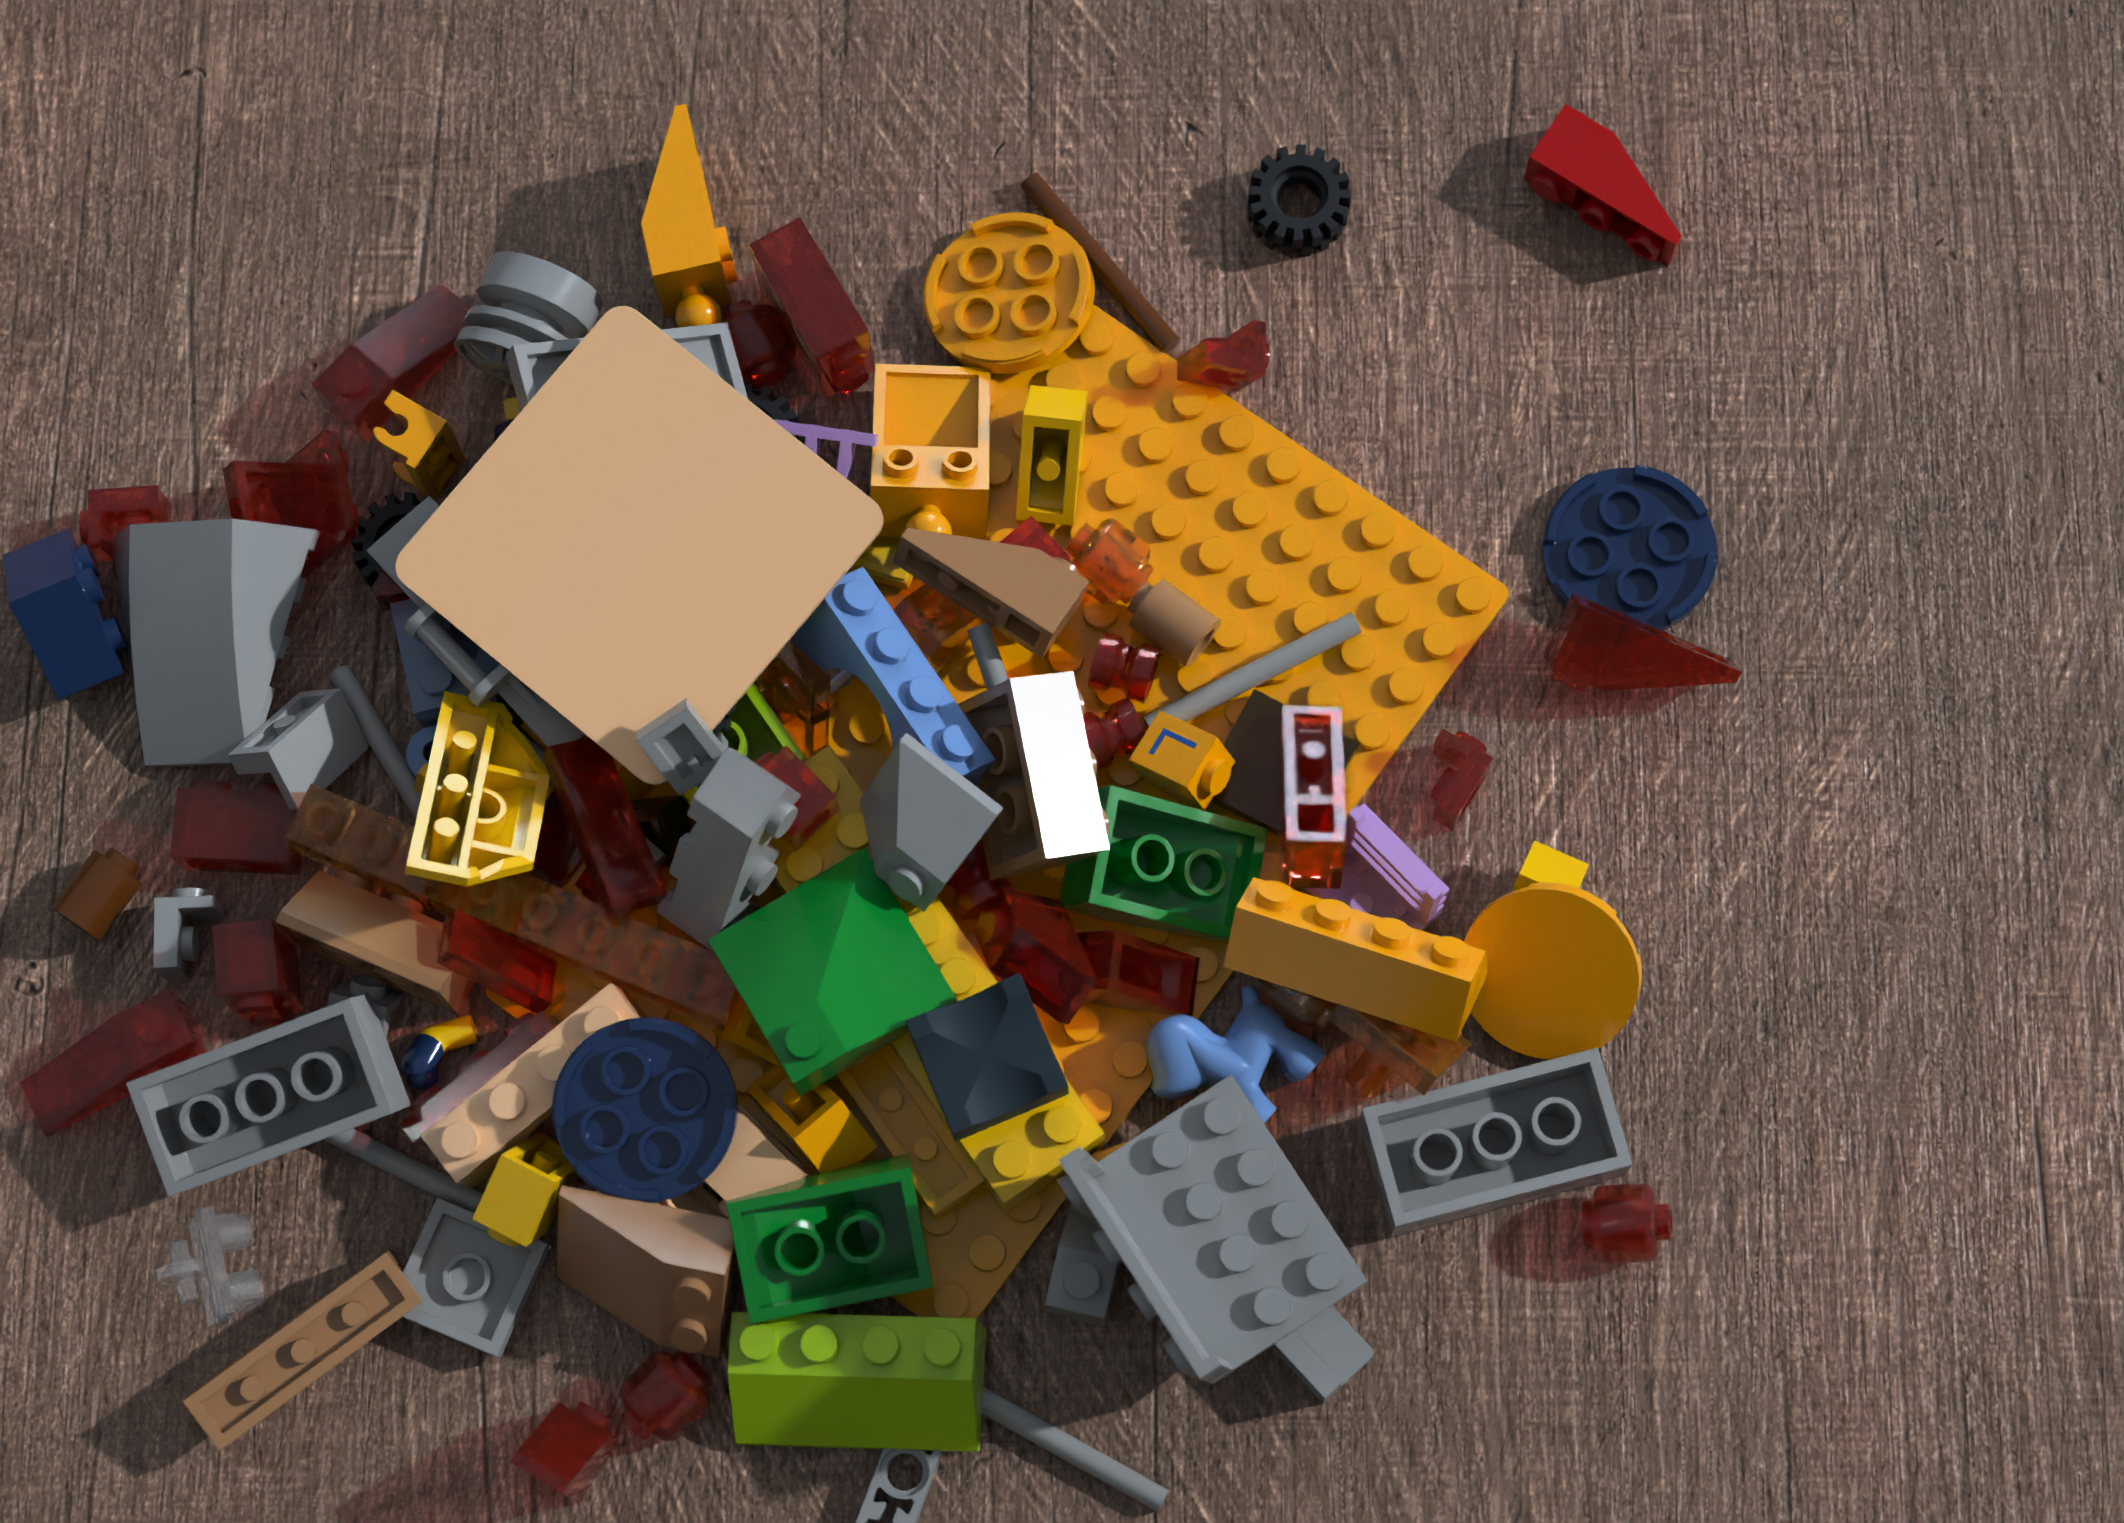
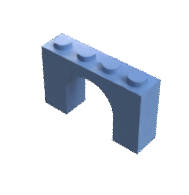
[772,567,995,786]

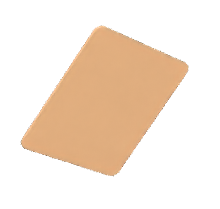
[395,306,884,785]

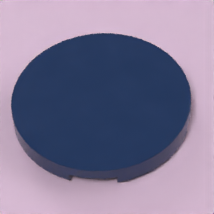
[1542,465,1718,637]
[552,1017,738,1203]

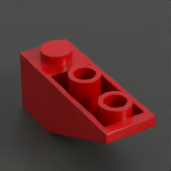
[1524,104,1682,266]

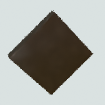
[1211,689,1359,849]

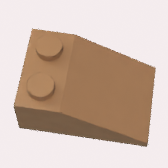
[556,1185,739,1358]

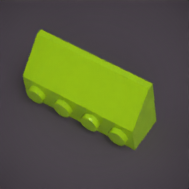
[727,1312,986,1453]

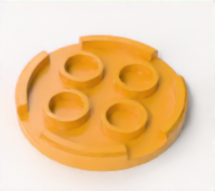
[923,212,1095,374]
[1464,882,1642,1060]

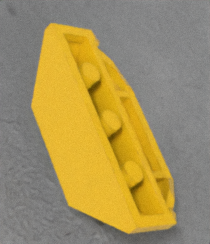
[405,691,550,887]

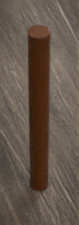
[1021,172,1180,353]

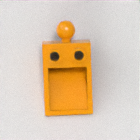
[641,104,738,328]
[870,364,990,539]

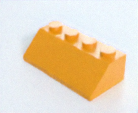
[1223,877,1488,1042]

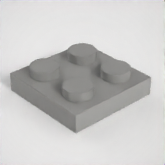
[402,1198,550,1359]

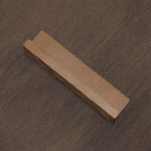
[183,1247,423,1451]

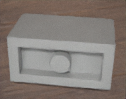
[228,688,369,810]
[1270,1306,1374,1404]

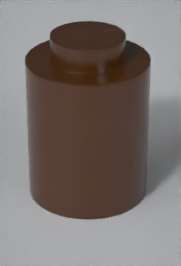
[50,847,142,942]

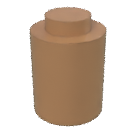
[1127,579,1221,668]

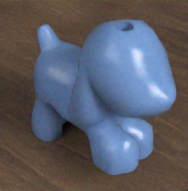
[1145,985,1326,1123]

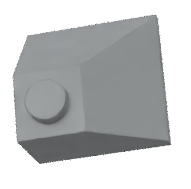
[860,733,1003,912]

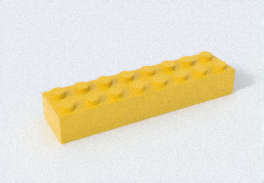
[769,745,1105,1214]

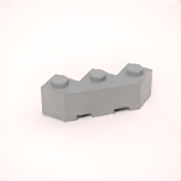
[656,747,801,952]

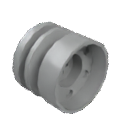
[454,251,603,385]

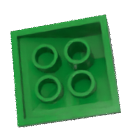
[707,847,958,1096]

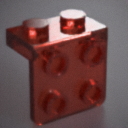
[222,430,358,578]

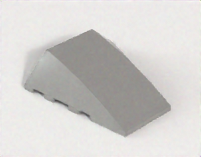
[111,519,320,768]

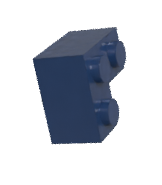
[3,528,129,700]

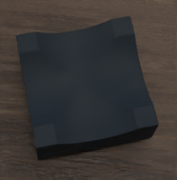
[906,973,1069,1142]

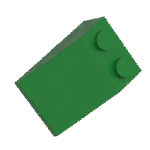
[1058,785,1268,942]
[726,1154,933,1324]

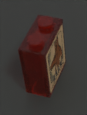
[749,217,875,398]

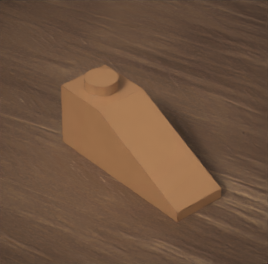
[893,528,1089,658]

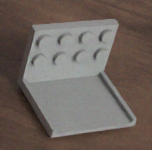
[1058,1074,1368,1384]

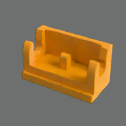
[373,390,466,503]

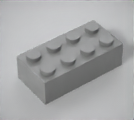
[126,993,411,1197]
[1358,1048,1633,1237]

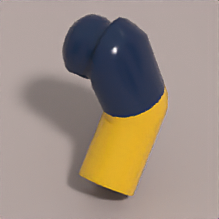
[400,1014,478,1090]

